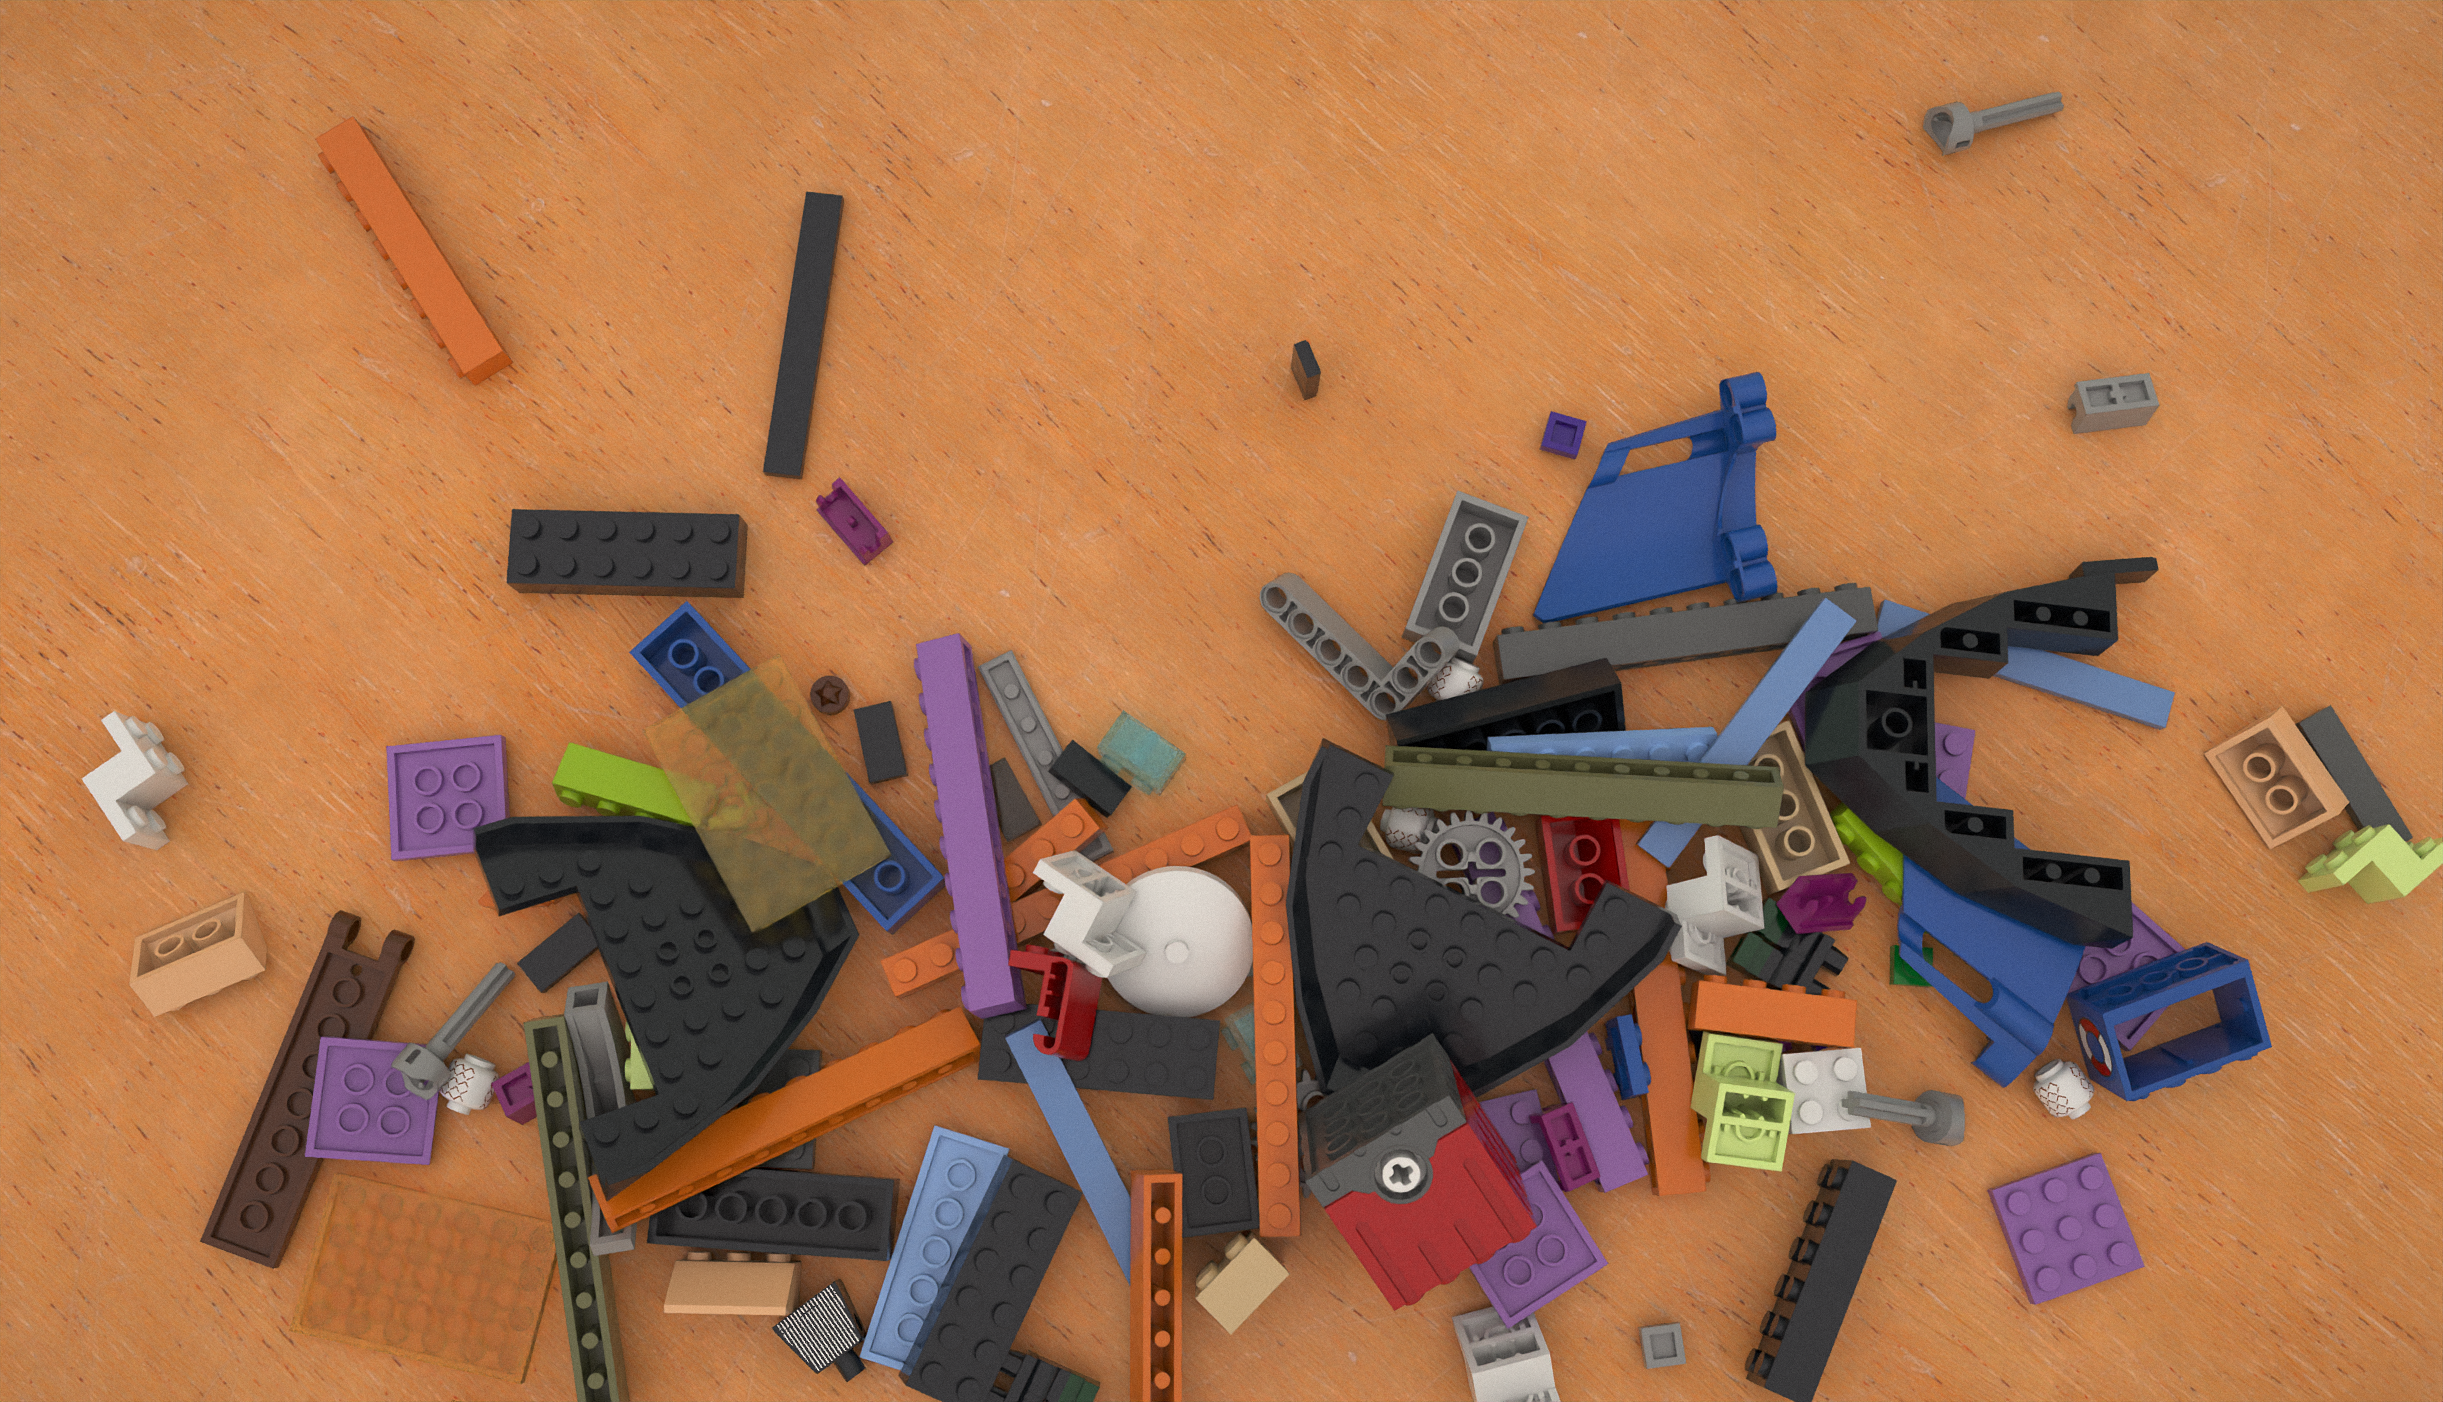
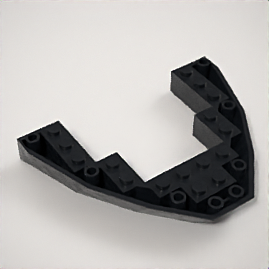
[1805,570,2133,949]

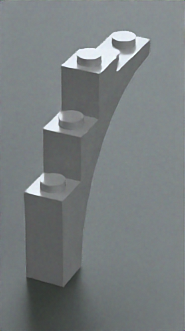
[564,981,637,1256]

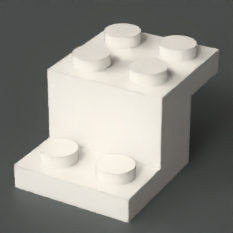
[82,711,188,850]
[1665,835,1764,976]
[1033,850,1147,978]
[1776,1048,1871,1134]
[1452,1307,1561,1402]

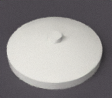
[1108,866,1253,1018]

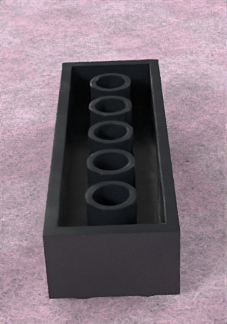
[507,509,748,598]
[1385,658,1626,751]
[978,1004,1220,1100]
[898,1155,1083,1402]
[1745,1159,1897,1402]
[647,1168,900,1261]

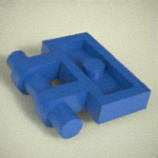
[1605,1014,1651,1100]

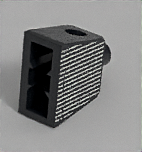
[772,1279,867,1382]

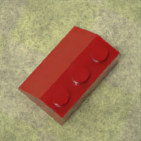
[1535,815,1630,935]

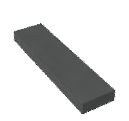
[2295,705,2413,842]

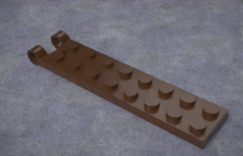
[200,910,415,1269]

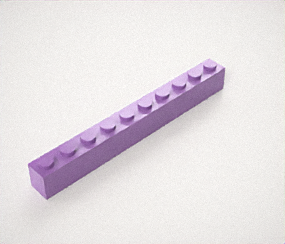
[914,633,1027,1019]
[1452,812,1649,1193]

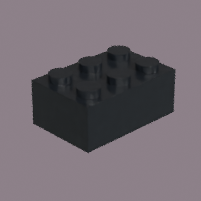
[1168,1108,1260,1238]

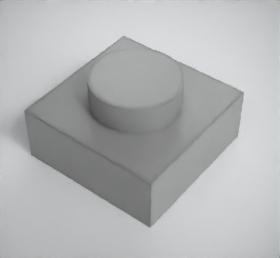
[1638,1322,1686,1369]

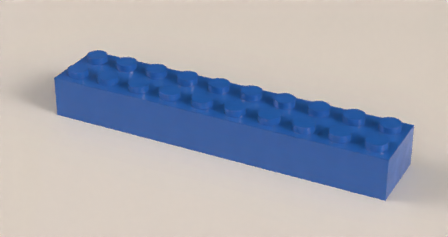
[629,601,946,935]

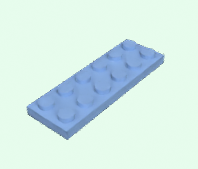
[1487,727,1717,763]
[859,1125,1010,1370]

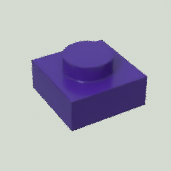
[1539,411,1587,460]

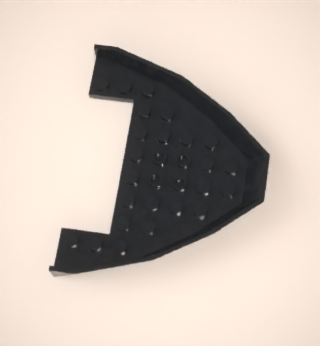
[1286,738,1682,1097]
[473,816,859,1201]

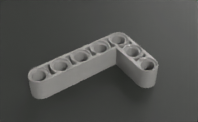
[1259,572,1459,721]

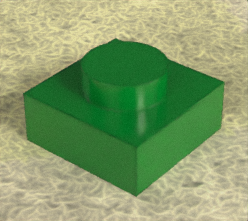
[1889,945,1933,987]

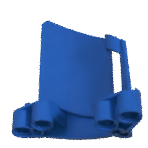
[1533,372,1777,624]
[1897,777,2086,1088]

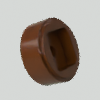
[810,676,850,715]

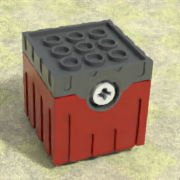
[1298,1033,1537,1311]

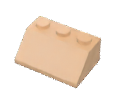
[2204,706,2349,849]
[129,892,267,1017]
[664,1251,801,1315]

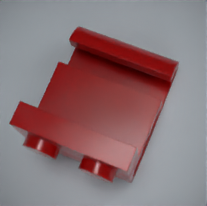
[1008,945,1102,1061]

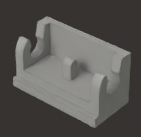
[2067,373,2159,434]

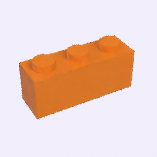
[1004,798,1109,903]

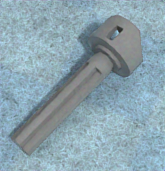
[1923,92,2064,156]
[391,962,516,1100]
[1841,1090,1965,1146]

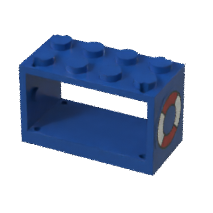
[2066,942,2272,1101]

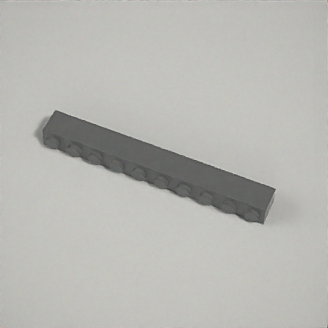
[1493,583,1878,685]

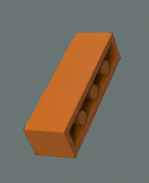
[1688,975,1857,1049]

